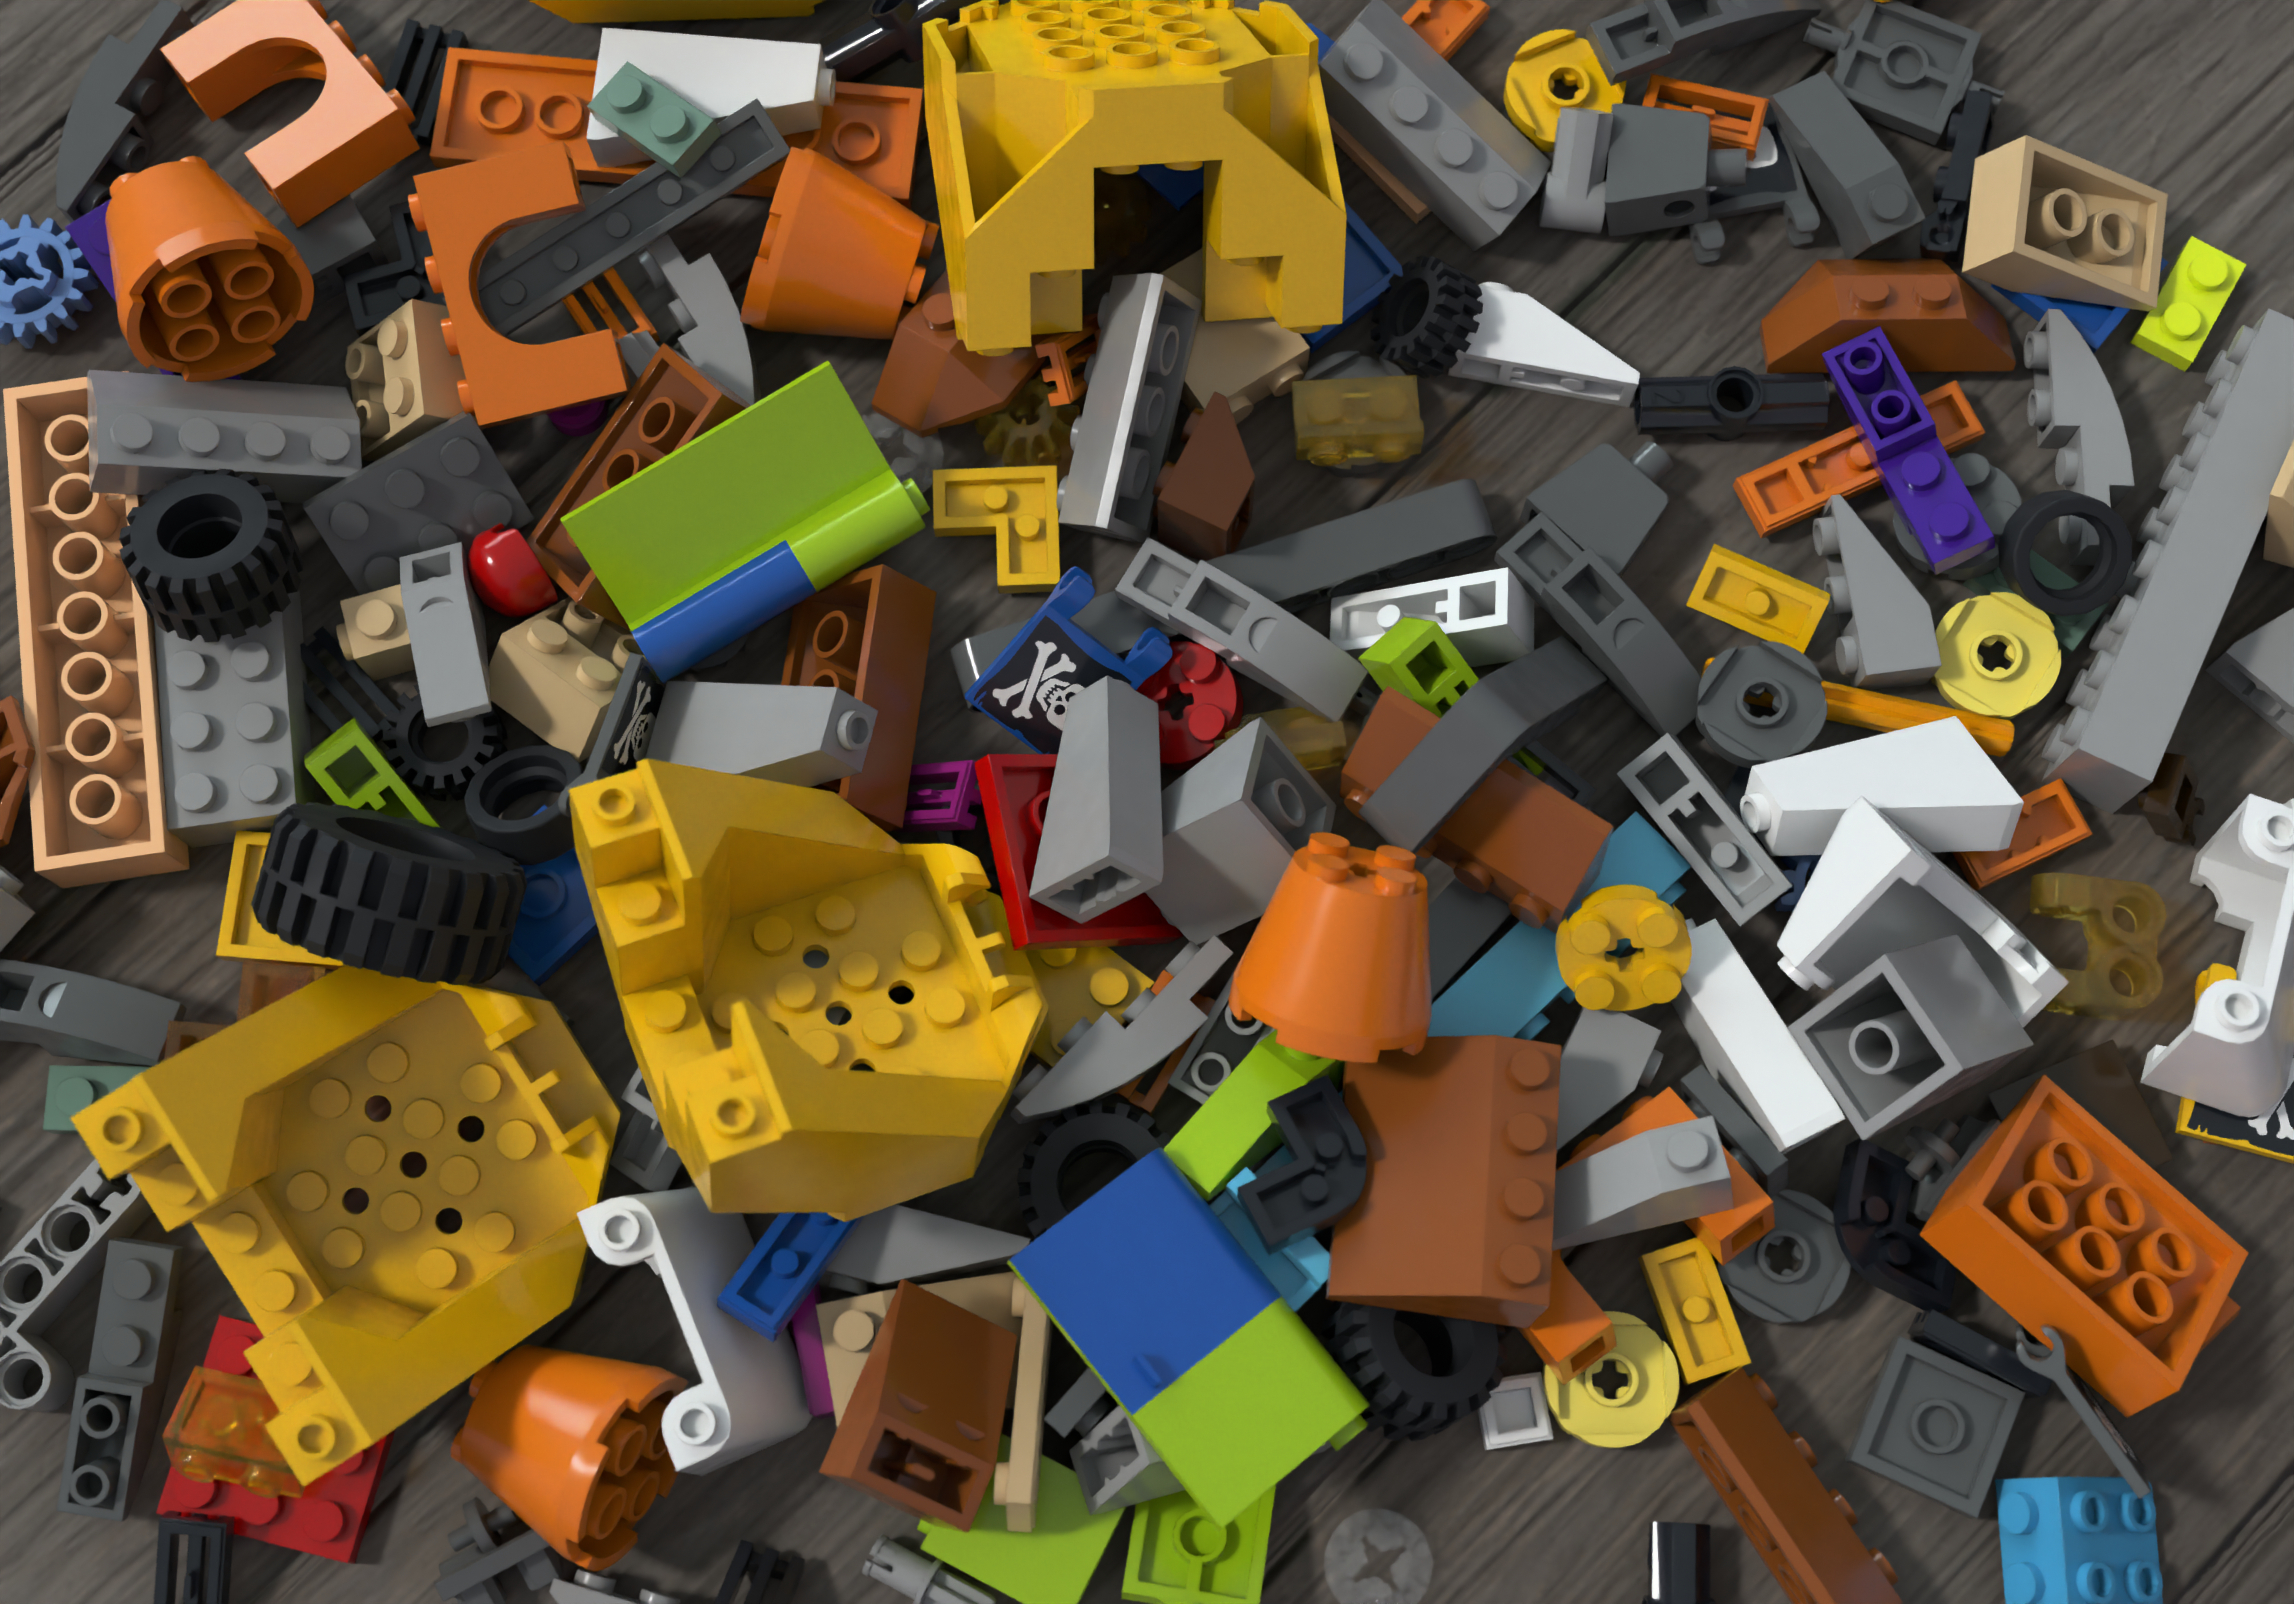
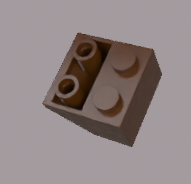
[1152,391,1255,561]

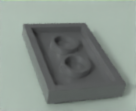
[302,411,535,595]

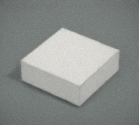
[1477,1372,1553,1450]

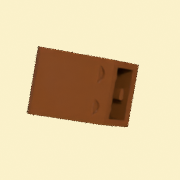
[819,1279,1017,1533]

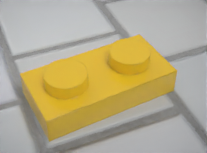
[1686,544,1831,654]
[1638,1237,1752,1385]

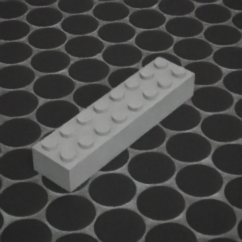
[2041,309,2294,814]

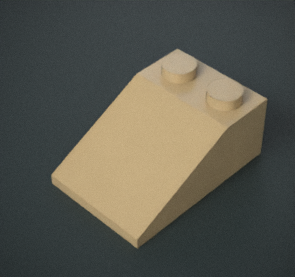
[1962,135,2168,311]
[816,1271,1023,1428]

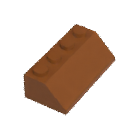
[526,343,751,631]
[781,564,937,832]
[1340,686,1614,934]
[1667,1367,1902,1604]

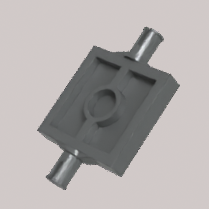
[1802,0,2005,145]

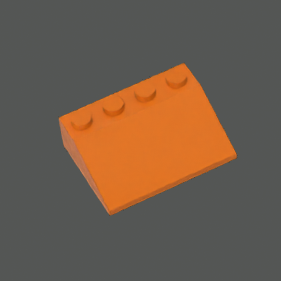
[1919,1074,2248,1418]

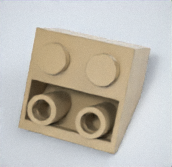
[345,299,485,461]
[489,597,651,763]

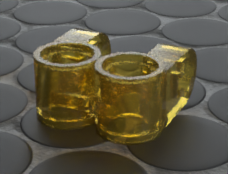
[2029,873,2167,1020]

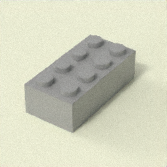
[154,591,316,848]

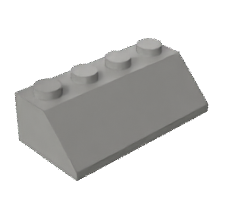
[1318,0,1551,251]
[1057,273,1202,544]
[87,370,362,503]

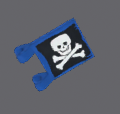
[965,566,1173,754]

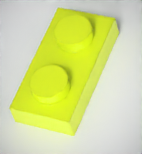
[2130,236,2247,372]

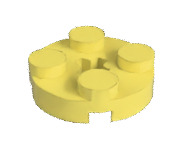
[1931,592,2061,720]
[1542,1311,1679,1449]

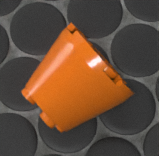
[740,147,940,340]
[105,156,314,382]
[1228,832,1432,1063]
[450,1345,688,1571]

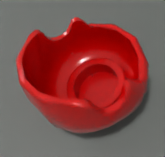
[467,523,558,618]

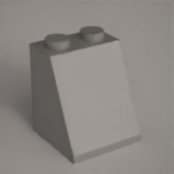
[1145,717,1337,945]
[1787,934,2034,1141]

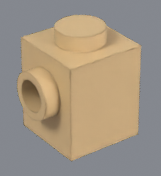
[336,584,415,681]

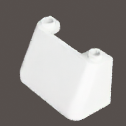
[2140,794,2294,1117]
[1777,795,2069,1028]
[577,1187,813,1476]

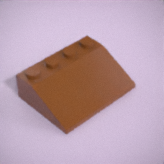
[1326,1035,1561,1328]

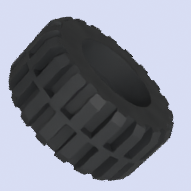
[251,802,527,985]

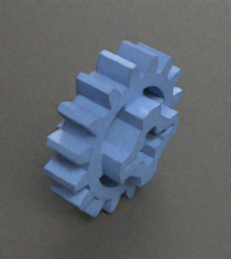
[0,215,98,349]

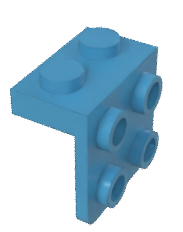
[1995,1477,2163,1604]

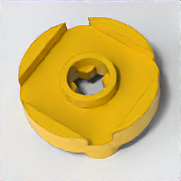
[1503,29,1626,153]
[1555,884,1692,1011]

